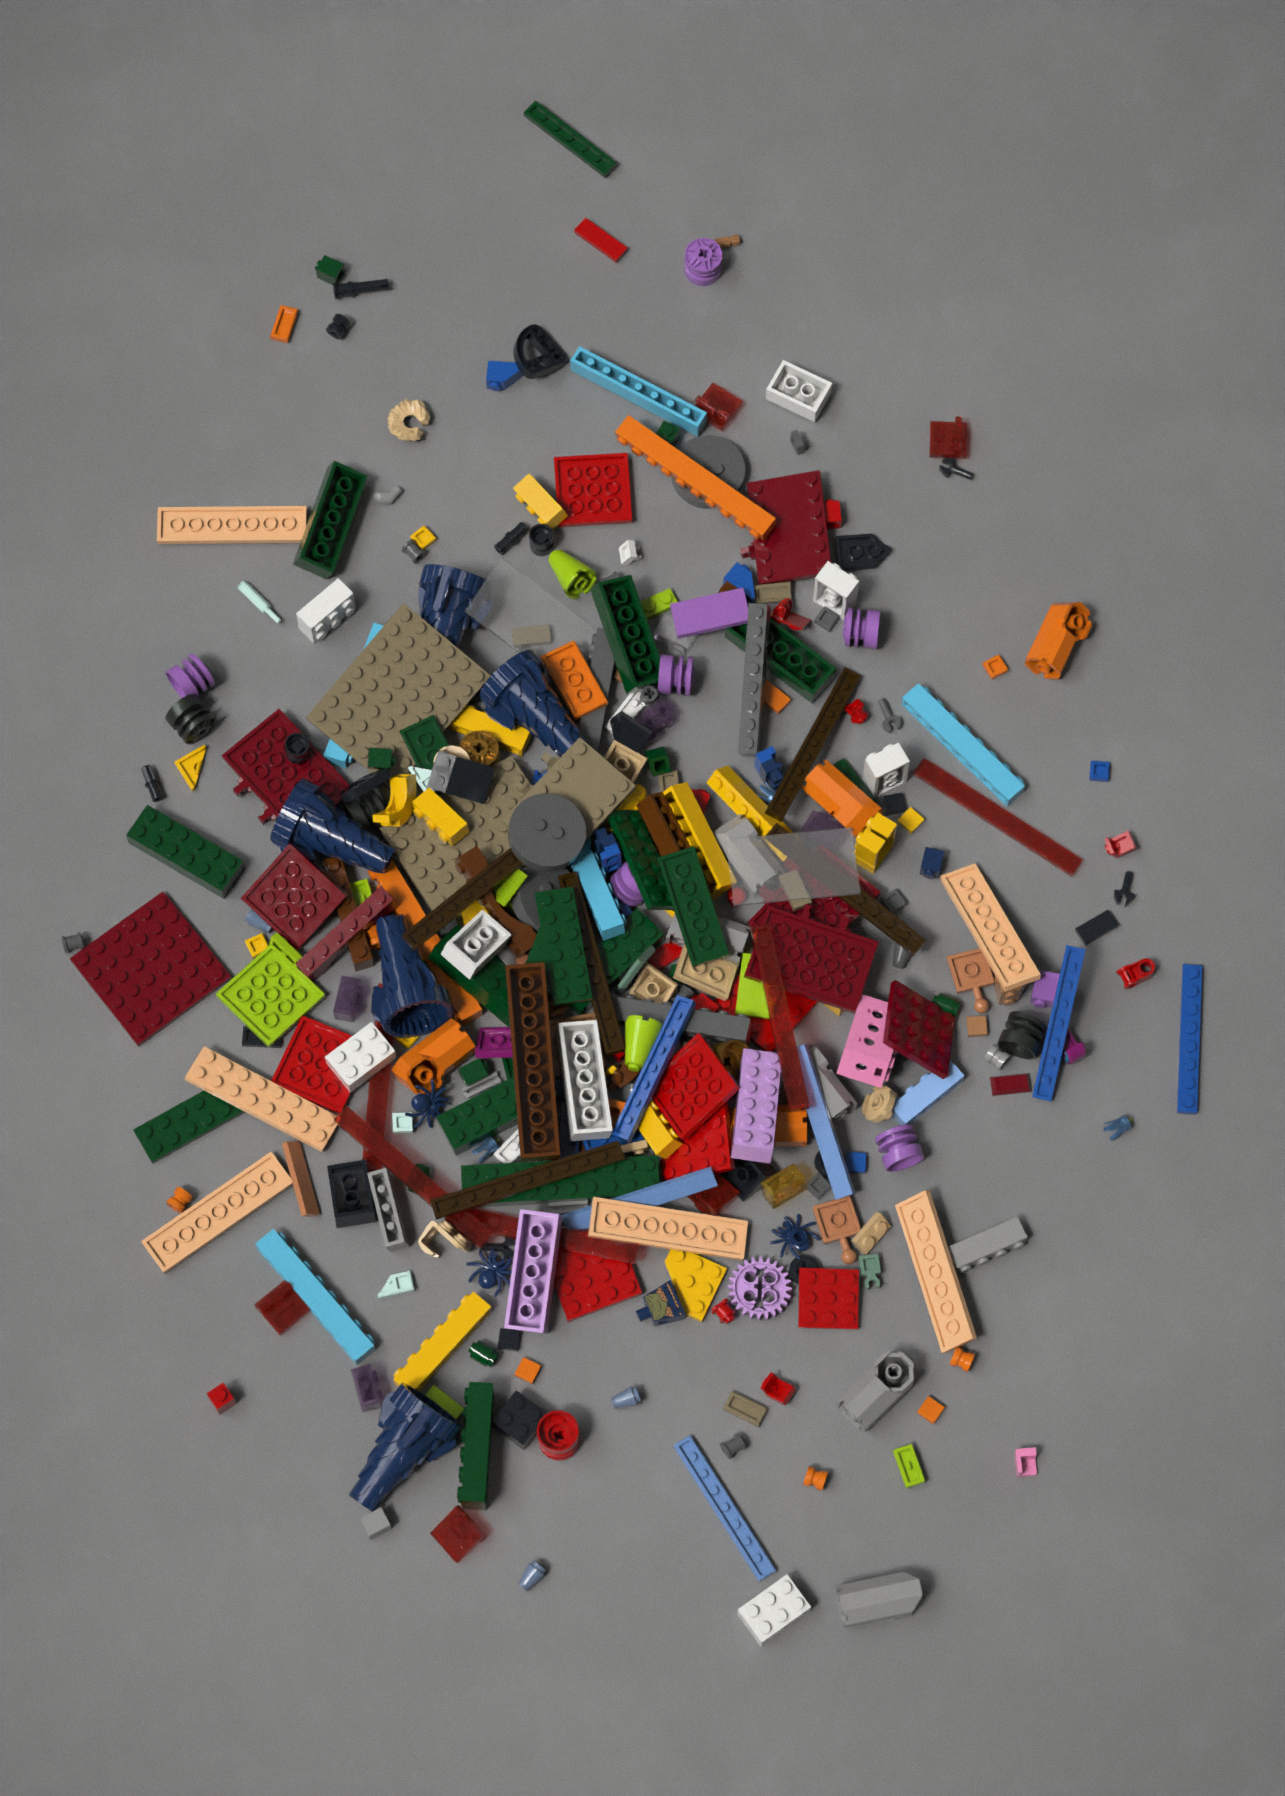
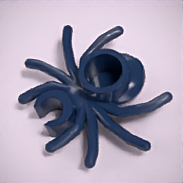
[405,1079,449,1128]
[770,1214,820,1260]
[466,1248,512,1297]

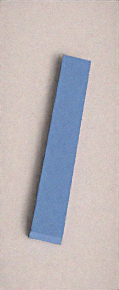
[787,1044,855,1200]
[562,1167,718,1234]
[673,1435,776,1582]

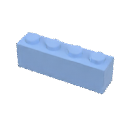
[892,1060,965,1126]

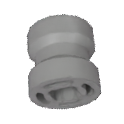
[984,1044,1011,1071]

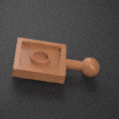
[946,948,995,1014]
[812,1196,861,1265]

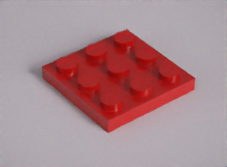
[798,1268,859,1330]

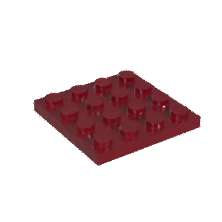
[241,842,348,950]
[883,980,955,1079]

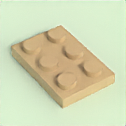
[673,944,738,1001]

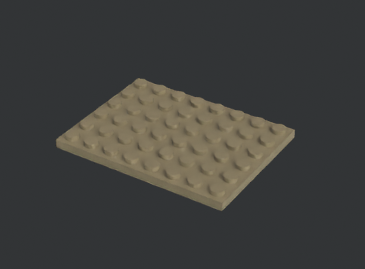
[306,603,491,789]
[379,756,531,911]

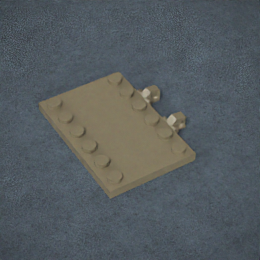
[502,737,636,871]

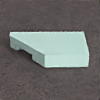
[408,766,437,792]
[378,1271,415,1299]

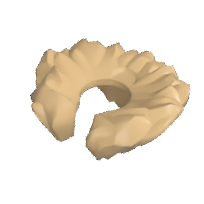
[387,399,430,441]

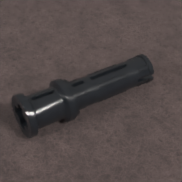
[333,278,389,299]

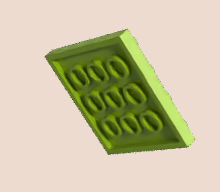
[215,943,325,1048]

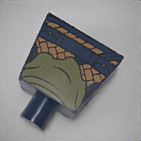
[635,1280,685,1326]

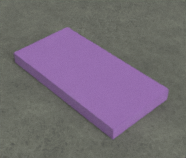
[670,588,748,639]

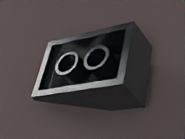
[427,750,495,804]
[327,1160,375,1228]

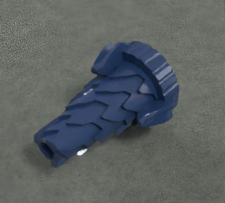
[418,564,493,647]
[480,650,591,757]
[270,778,396,873]
[371,914,454,1038]
[349,1382,462,1512]

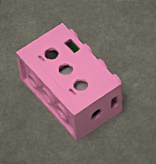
[836,994,897,1088]

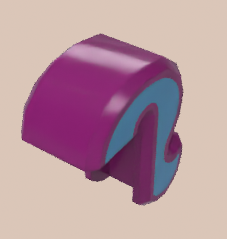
[1046,1028,1086,1065]

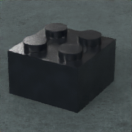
[491,1390,547,1450]

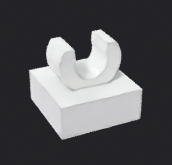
[619,540,642,565]

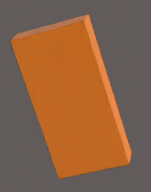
[270,305,299,343]
[764,679,791,715]

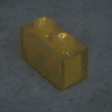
[761,1164,806,1209]

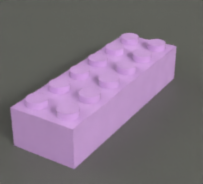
[731,1048,782,1163]
[504,1209,563,1334]

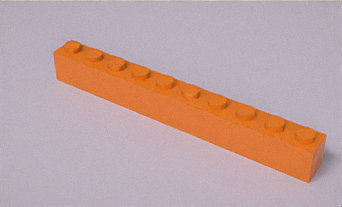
[615,415,777,541]
[367,860,483,1026]

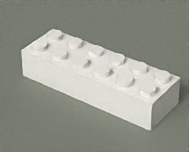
[555,1020,613,1141]

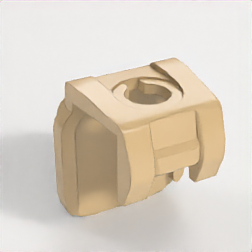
[418,1220,472,1258]

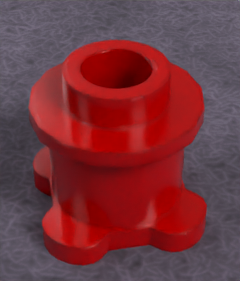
[844,699,868,724]
[711,1298,736,1325]

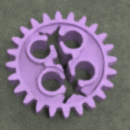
[727,1256,792,1321]

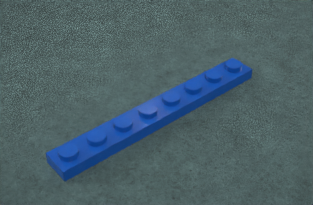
[1032,945,1086,1101]
[1177,964,1202,1115]
[611,995,696,1142]

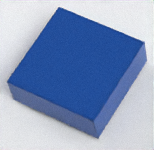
[1089,761,1110,782]
[846,1152,866,1174]

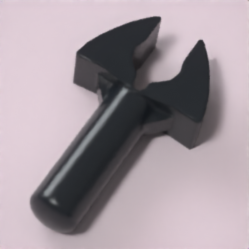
[939,458,974,480]
[1114,871,1135,907]
[480,1237,516,1260]

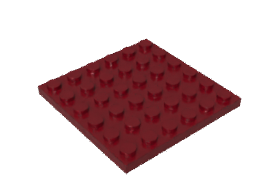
[69,891,232,1047]

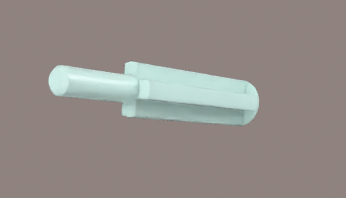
[238,580,281,623]

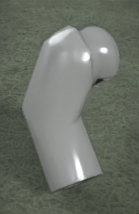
[374,486,402,504]

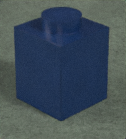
[920,847,944,879]

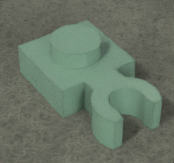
[858,1254,881,1290]

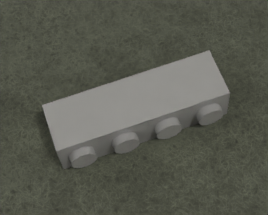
[367,1168,409,1252]
[948,1217,1028,1274]

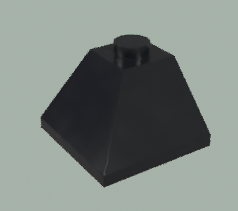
[610,711,653,752]
[720,1159,778,1202]

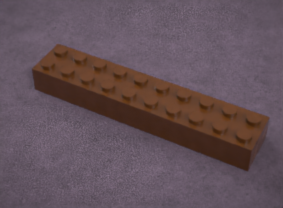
[505,962,560,1162]

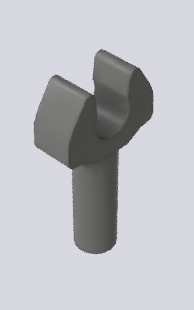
[878,698,901,733]

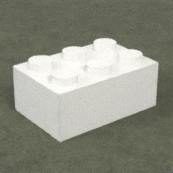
[766,360,832,422]
[813,561,859,620]
[296,578,355,643]
[862,743,910,798]
[441,909,512,980]
[325,1022,396,1093]
[737,1574,811,1647]

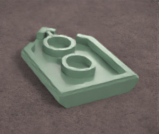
[615,945,655,995]

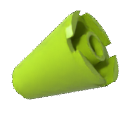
[548,549,597,599]
[625,1015,663,1072]

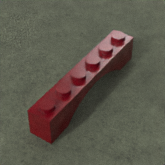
[295,886,399,982]

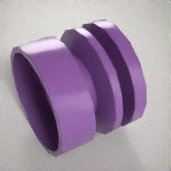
[684,238,722,286]
[843,608,880,649]
[165,653,215,698]
[658,654,695,696]
[610,861,644,906]
[875,1125,924,1172]

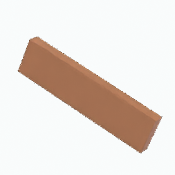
[282,1141,320,1217]

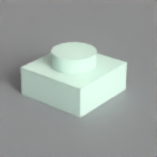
[392,1112,413,1134]

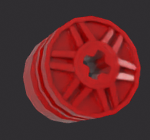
[537,1410,580,1461]

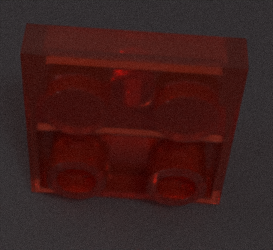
[695,382,743,431]
[929,416,967,459]
[686,1174,740,1216]
[254,1280,310,1336]
[430,1505,486,1563]

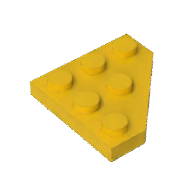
[665,1250,727,1322]

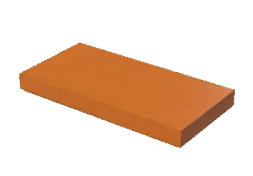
[540,641,608,721]

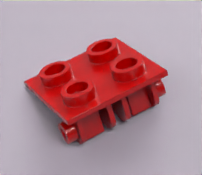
[770,598,811,631]

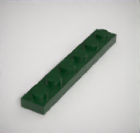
[524,100,616,178]

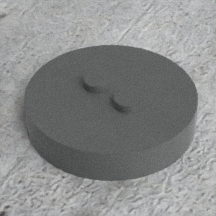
[671,435,745,509]
[507,793,586,872]
[511,866,570,935]

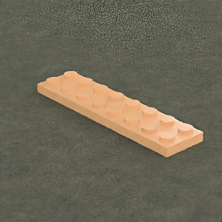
[157,506,307,544]
[940,863,1041,992]
[185,1046,341,1152]
[141,1152,293,1274]
[895,1190,977,1353]
[588,1197,748,1261]

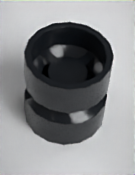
[529,524,554,556]
[285,733,310,765]

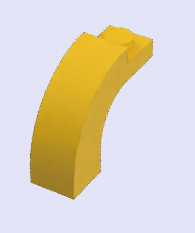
[373,774,417,827]

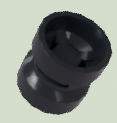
[326,314,351,339]

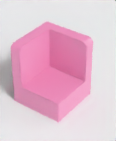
[1014,1447,1037,1477]

